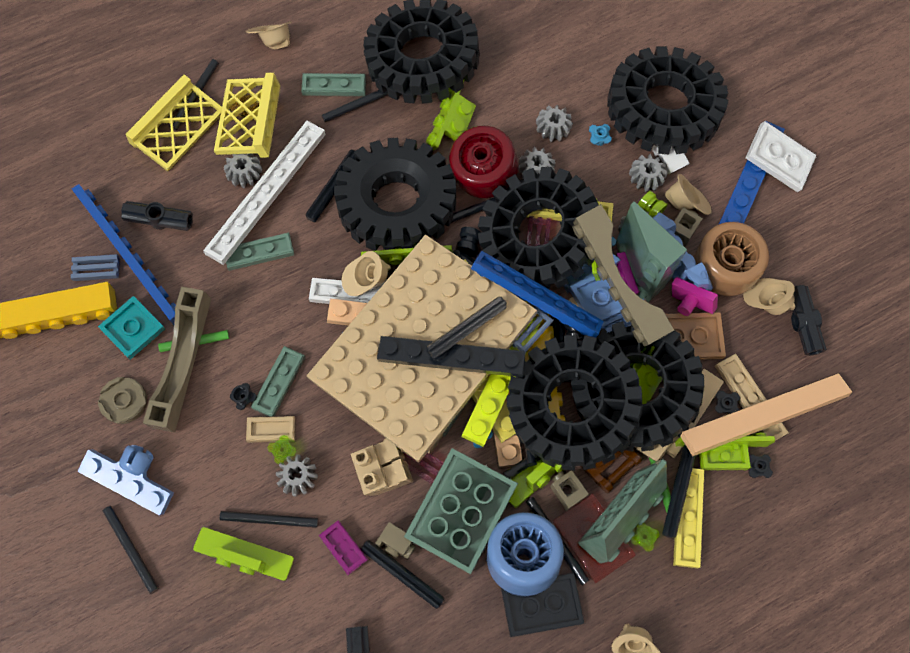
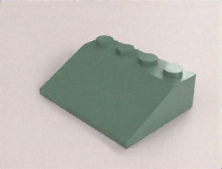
[616,201,687,302]
[404,448,518,574]
[578,459,667,563]

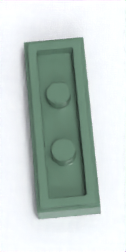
[301,73,366,96]
[226,233,295,271]
[251,346,306,417]

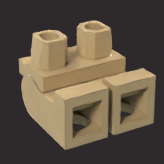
[351,438,413,496]

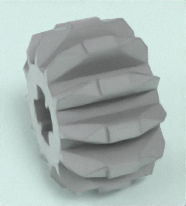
[536,104,572,142]
[518,147,555,179]
[224,153,262,188]
[629,154,667,192]
[276,454,318,497]

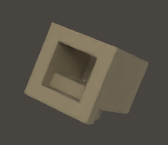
[674,207,703,247]
[550,470,589,512]
[375,522,416,559]

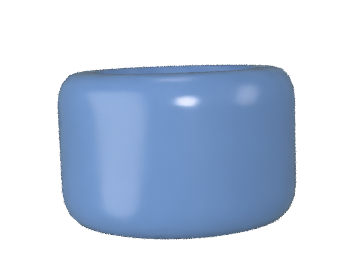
[487,512,564,596]

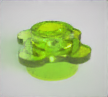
[267,435,296,464]
[631,523,659,552]

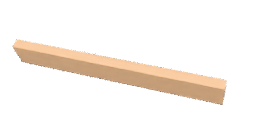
[680,373,852,456]

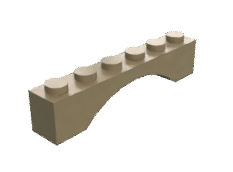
[573,204,674,346]
[143,286,211,433]

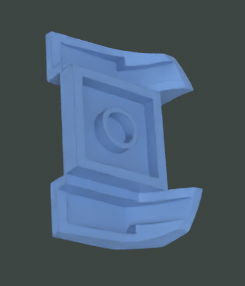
[653,212,713,292]
[564,254,645,332]

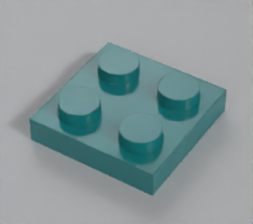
[98,296,165,360]

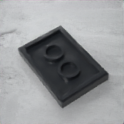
[501,573,585,638]

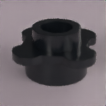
[230,383,257,410]
[715,391,740,414]
[748,454,773,478]

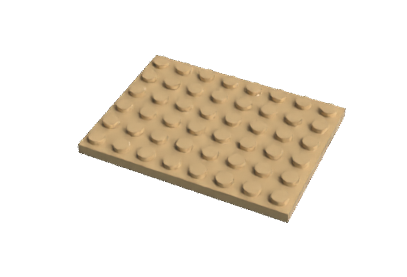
[307,235,537,463]

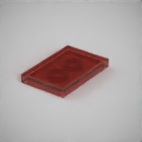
[553,494,636,584]

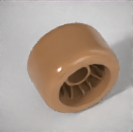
[694,222,769,296]

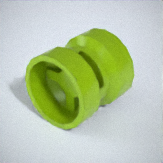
[638,191,668,218]

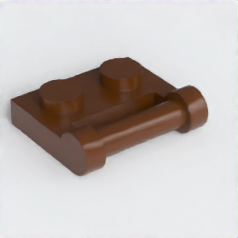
[580,450,642,494]

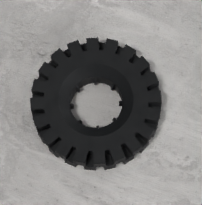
[363,0,480,104]
[607,46,728,155]
[334,138,456,251]
[478,167,599,290]
[571,321,704,452]
[507,335,643,471]

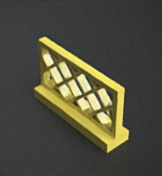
[214,73,280,158]
[125,75,222,171]

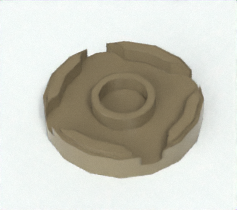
[98,377,147,424]

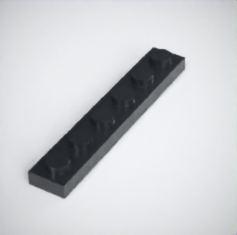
[377,336,526,378]

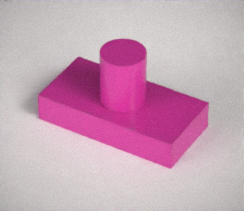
[672,277,718,316]

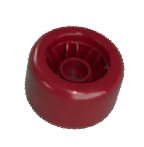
[449,126,518,198]

